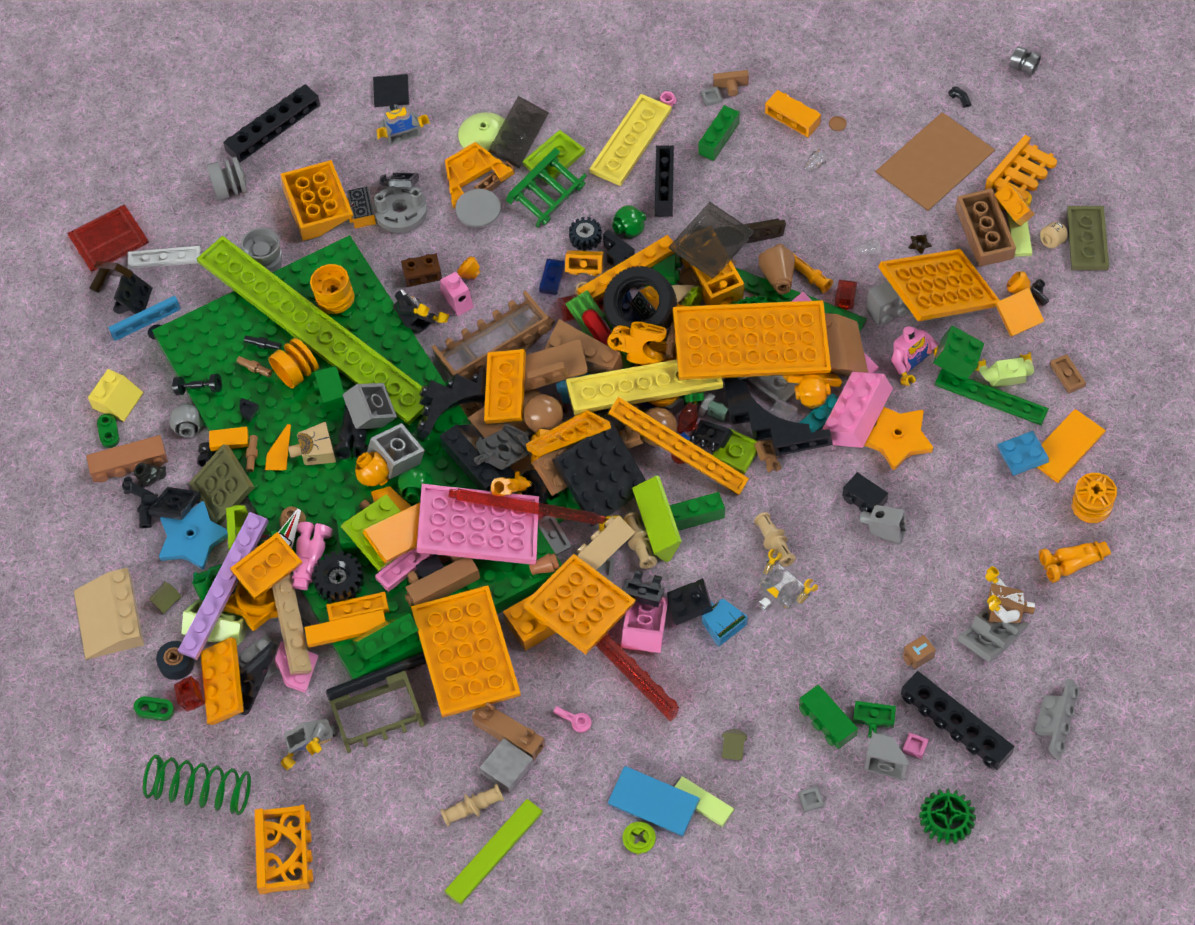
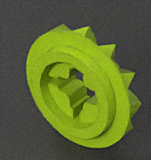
[682,286,703,306]
[622,822,656,855]

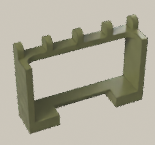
[329,671,425,753]

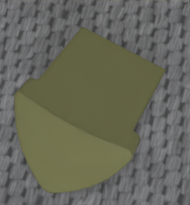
[149,581,181,613]
[722,729,747,760]

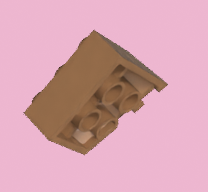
[825,313,868,376]

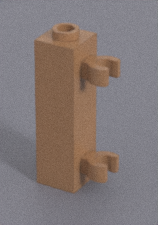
[405,556,480,606]
[472,703,545,761]

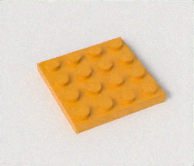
[523,554,636,655]

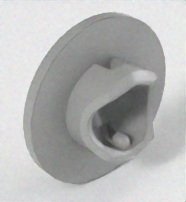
[456,189,501,227]

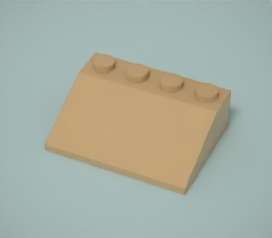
[74,567,144,660]

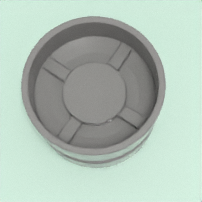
[241,228,283,272]

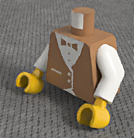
[985,566,1035,623]

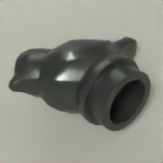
[134,462,166,487]

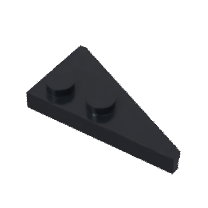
[239,641,279,715]

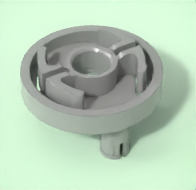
[373,186,428,233]

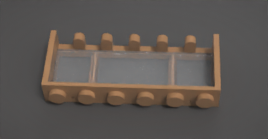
[432,290,552,379]

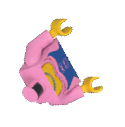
[891,326,938,386]

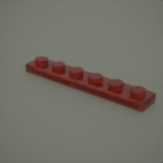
[595,632,679,722]

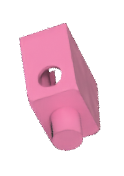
[440,272,474,316]

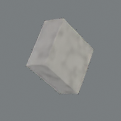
[480,738,534,794]

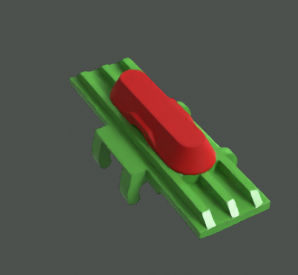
[565,290,636,369]

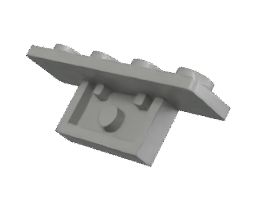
[1035,679,1079,760]

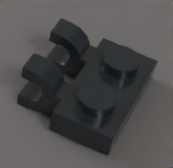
[622,570,664,607]

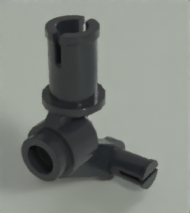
[122,477,158,529]

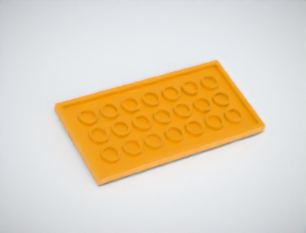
[672,300,831,380]

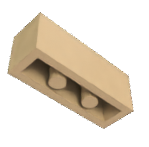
[576,516,635,570]

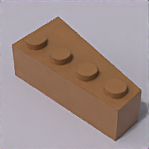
[544,319,623,374]

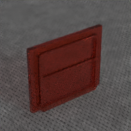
[67,204,149,272]

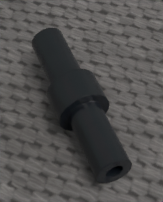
[244,335,282,350]

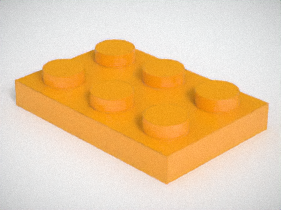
[230,532,303,600]

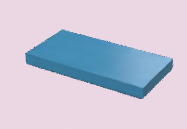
[608,766,700,837]

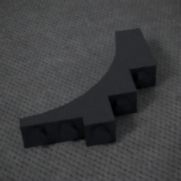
[416,368,487,441]

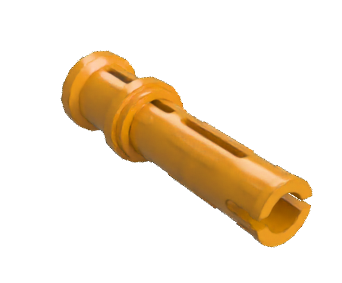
[793,253,833,294]

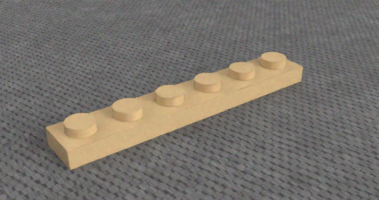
[272,573,312,675]

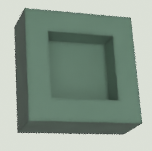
[707,401,729,423]

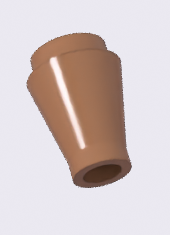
[529,553,560,575]

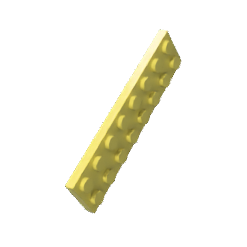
[566,360,723,415]

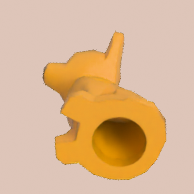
[491,471,532,498]

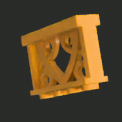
[254,804,314,894]

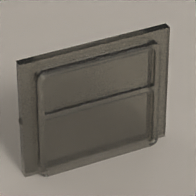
[669,202,754,279]

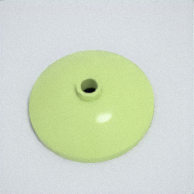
[458,112,511,155]

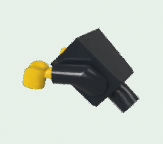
[393,290,449,332]

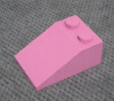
[621,597,668,653]

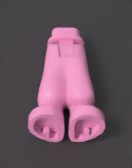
[292,522,334,590]

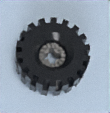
[312,551,364,603]

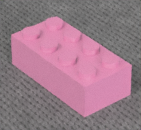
[823,372,893,448]

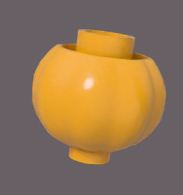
[795,374,831,409]
[355,452,389,486]

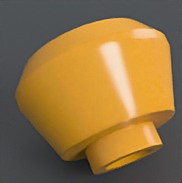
[457,256,481,280]
[1007,271,1031,294]

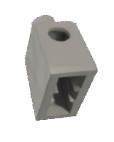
[860,505,907,544]

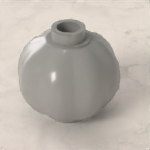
[169,404,204,438]

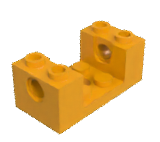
[678,226,744,305]

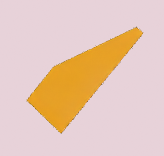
[265,424,291,470]

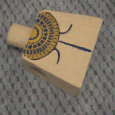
[288,422,336,465]

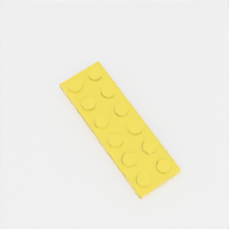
[589,94,672,186]

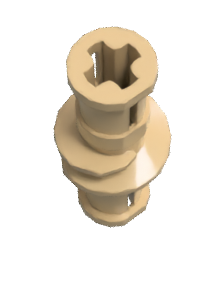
[623,512,657,569]
[754,512,796,567]
[440,784,505,826]

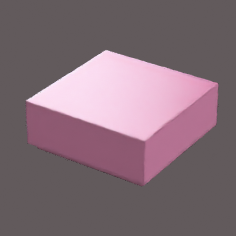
[902,732,929,759]

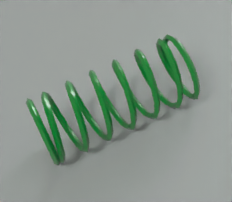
[142,754,251,815]

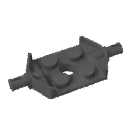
[474,423,534,470]

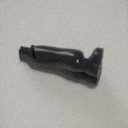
[334,404,368,460]

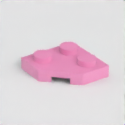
[274,641,319,692]

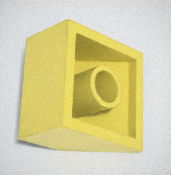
[88,369,143,422]

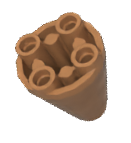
[758,244,795,294]

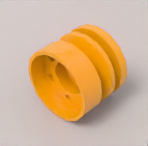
[310,264,355,314]
[268,338,319,389]
[1071,473,1117,523]

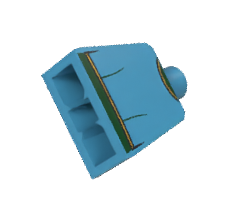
[702,599,748,647]

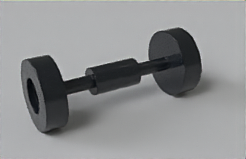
[172,373,222,396]

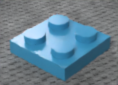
[997,431,1049,476]

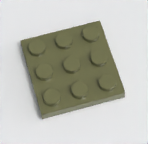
[189,444,254,525]

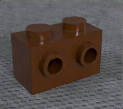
[401,253,442,287]

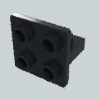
[113,273,153,314]

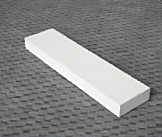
[127,246,201,269]

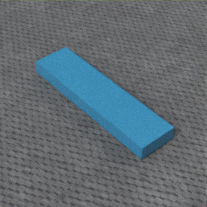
[108,295,181,341]

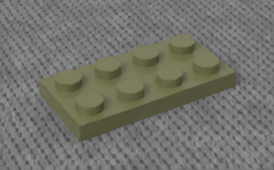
[1066,206,1109,270]

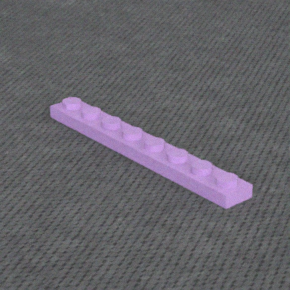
[178,512,269,660]

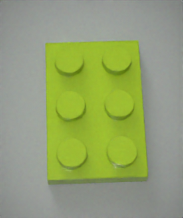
[523,130,585,185]

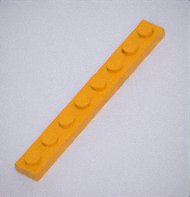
[608,397,749,495]

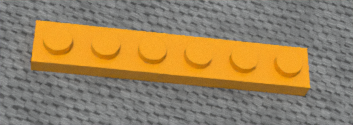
[577,235,678,301]

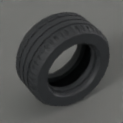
[603,266,677,333]

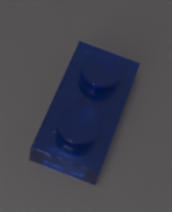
[539,259,565,295]

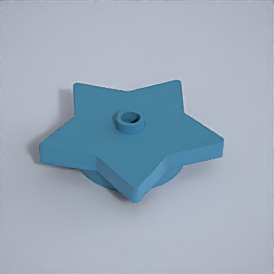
[159,501,228,570]

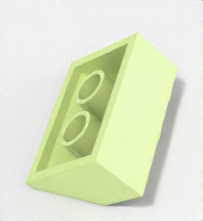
[181,600,248,646]

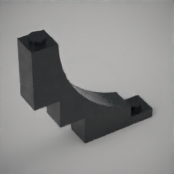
[724,377,833,456]

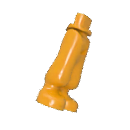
[1039,541,1111,583]

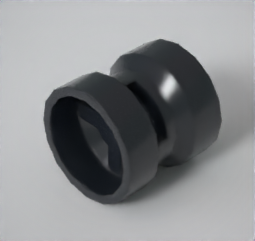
[197,442,218,467]

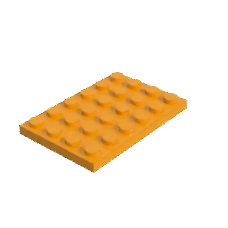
[878,249,1000,322]
[411,586,521,718]

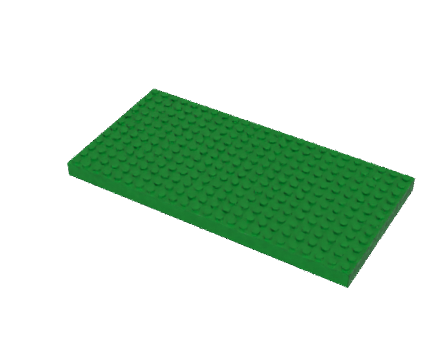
[152,235,562,680]

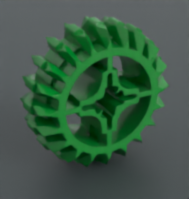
[919,788,976,845]

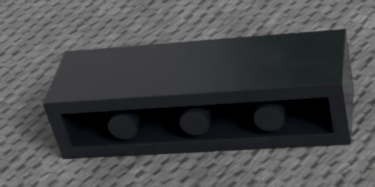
[655,145,674,217]

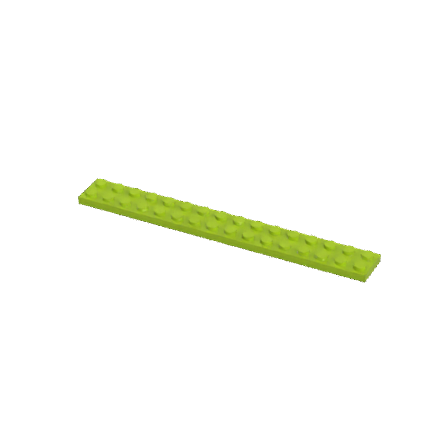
[196,235,424,425]

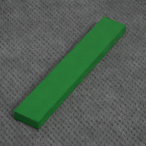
[935,369,1049,426]

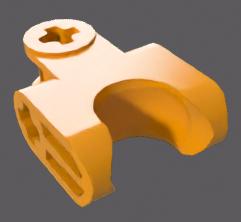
[607,321,667,365]

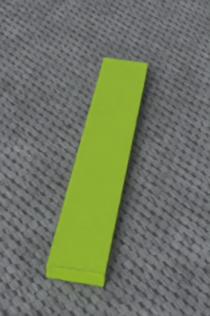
[445,799,543,905]

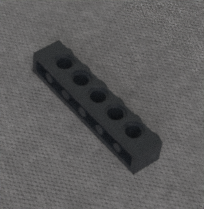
[223,84,320,163]
[901,670,1015,770]

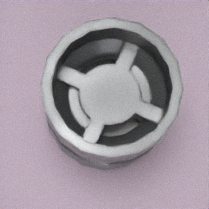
[1009,46,1041,76]

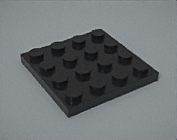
[552,421,646,527]

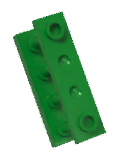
[506,147,587,228]

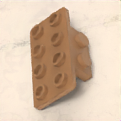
[524,340,588,392]

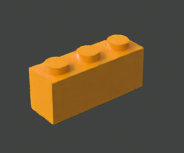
[765,90,821,138]

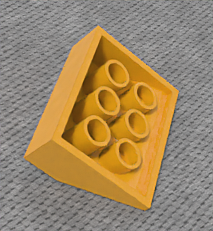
[280,160,353,241]

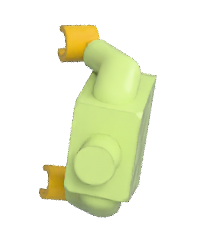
[975,352,1034,388]

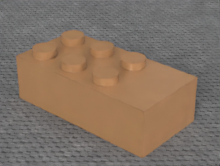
[955,188,1016,267]

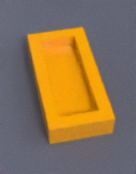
[209,427,249,451]

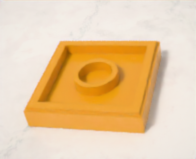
[995,288,1045,337]

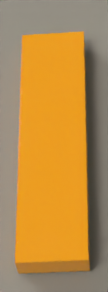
[304,610,386,648]

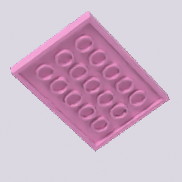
[416,484,539,565]

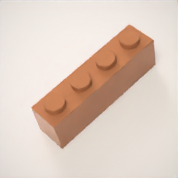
[86,435,168,483]

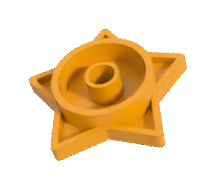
[864,407,933,470]
[223,581,278,631]

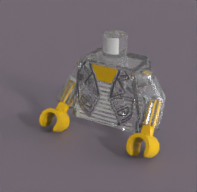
[758,549,818,611]

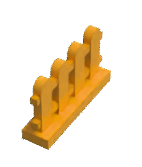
[985,135,1057,202]

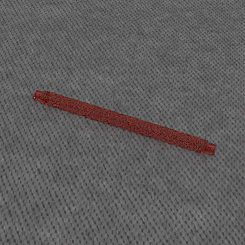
[448,489,605,525]

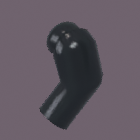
[948,86,971,108]
[1031,279,1049,306]

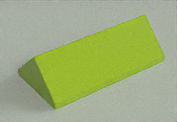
[632,475,682,562]

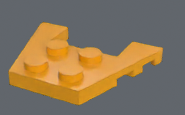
[445,142,515,209]

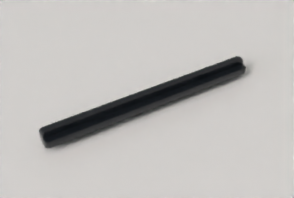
[326,652,426,701]

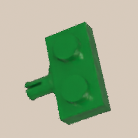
[853,701,896,738]

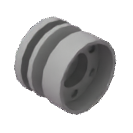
[207,156,247,201]

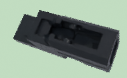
[603,230,653,290]

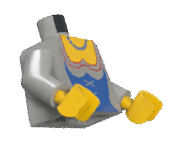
[376,104,430,145]
[281,719,337,770]

